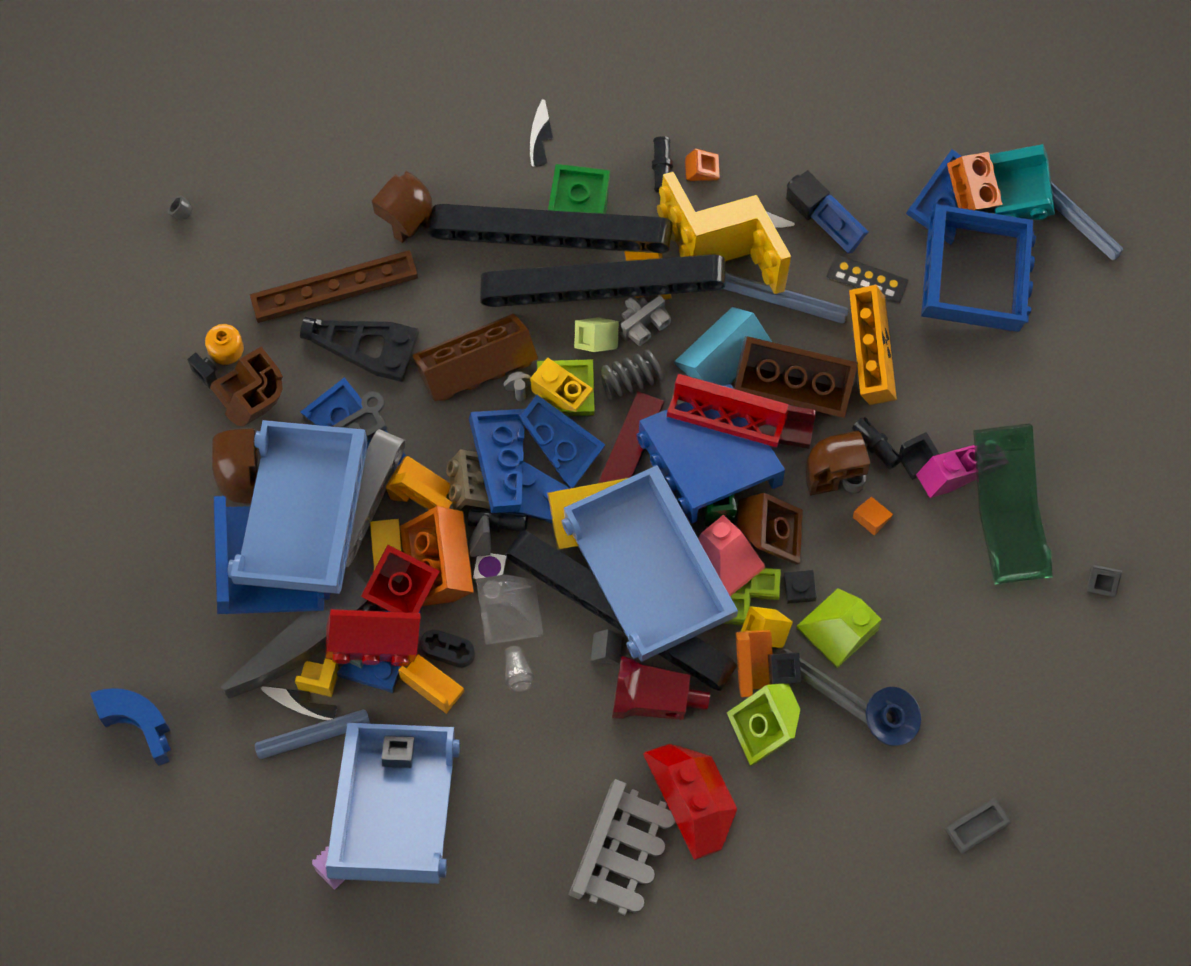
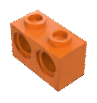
[947,152,1002,212]

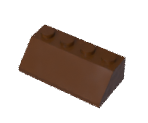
[412,313,538,401]
[734,336,858,418]

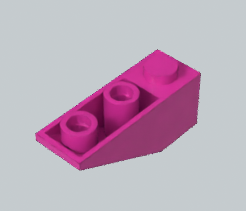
[916,439,1009,498]

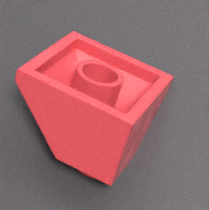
[698,515,765,596]

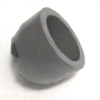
[168,196,192,220]
[843,475,866,494]

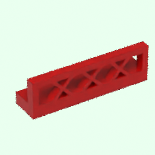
[667,374,789,447]

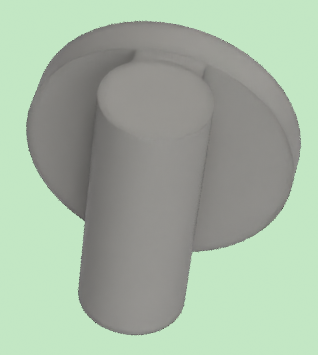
[504,372,531,401]

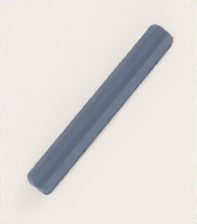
[1051,182,1123,260]
[255,710,370,759]

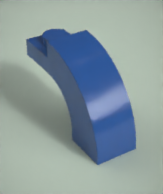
[90,688,171,766]

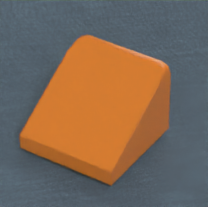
[685,148,720,181]
[853,496,893,536]

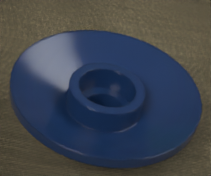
[866,687,921,746]

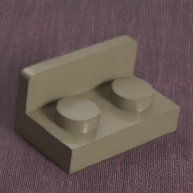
[446,449,490,511]

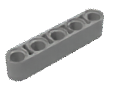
[346,429,406,567]

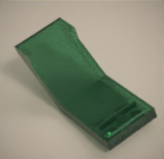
[973,423,1053,584]

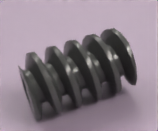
[601,350,663,401]

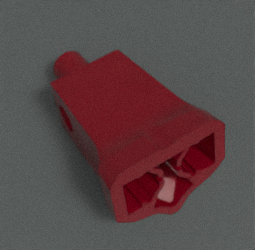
[612,656,710,720]

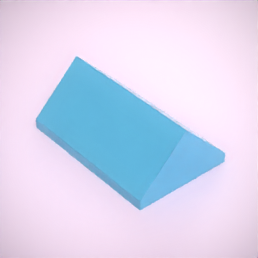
[674,307,772,386]

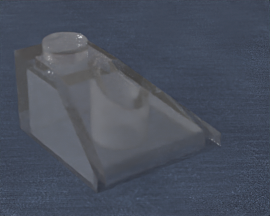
[476,574,543,645]

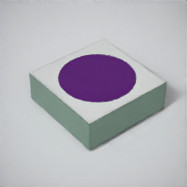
[473,553,507,586]

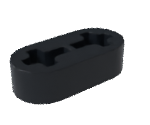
[420,629,475,668]

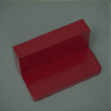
[759,405,816,449]

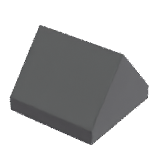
[1087,565,1122,597]
[591,629,623,665]

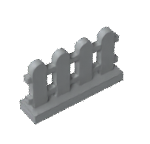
[568,779,675,916]

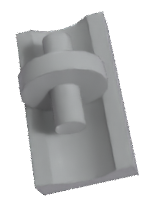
[620,295,671,346]

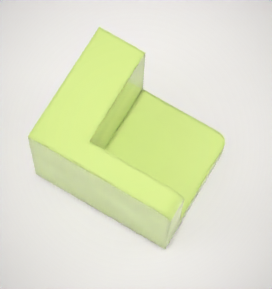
[574,318,619,352]

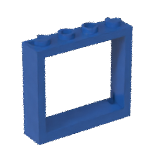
[921,204,1036,332]

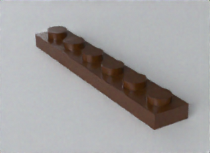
[249,250,418,323]

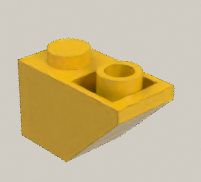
[530,357,593,412]

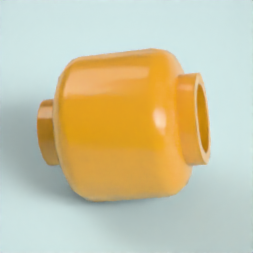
[205,324,244,365]

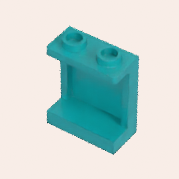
[989,144,1055,220]

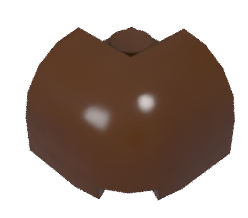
[372,171,433,243]
[210,347,283,426]
[212,428,259,504]
[806,431,870,496]

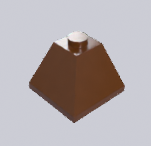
[737,493,803,565]

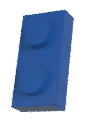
[811,195,869,253]

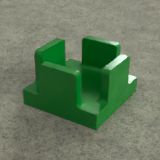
[548,164,610,214]

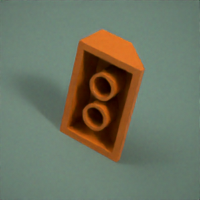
[400,506,474,606]

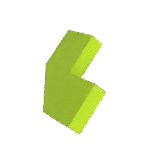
[722,568,781,625]

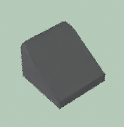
[469,515,492,557]

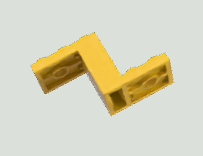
[657,172,791,294]

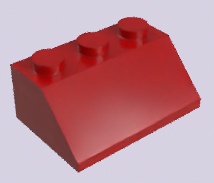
[326,609,420,666]

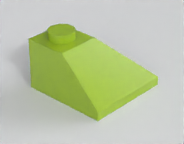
[796,588,882,668]
[727,683,800,765]

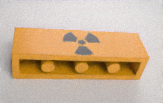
[849,285,897,405]

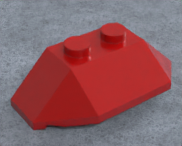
[643,744,737,860]

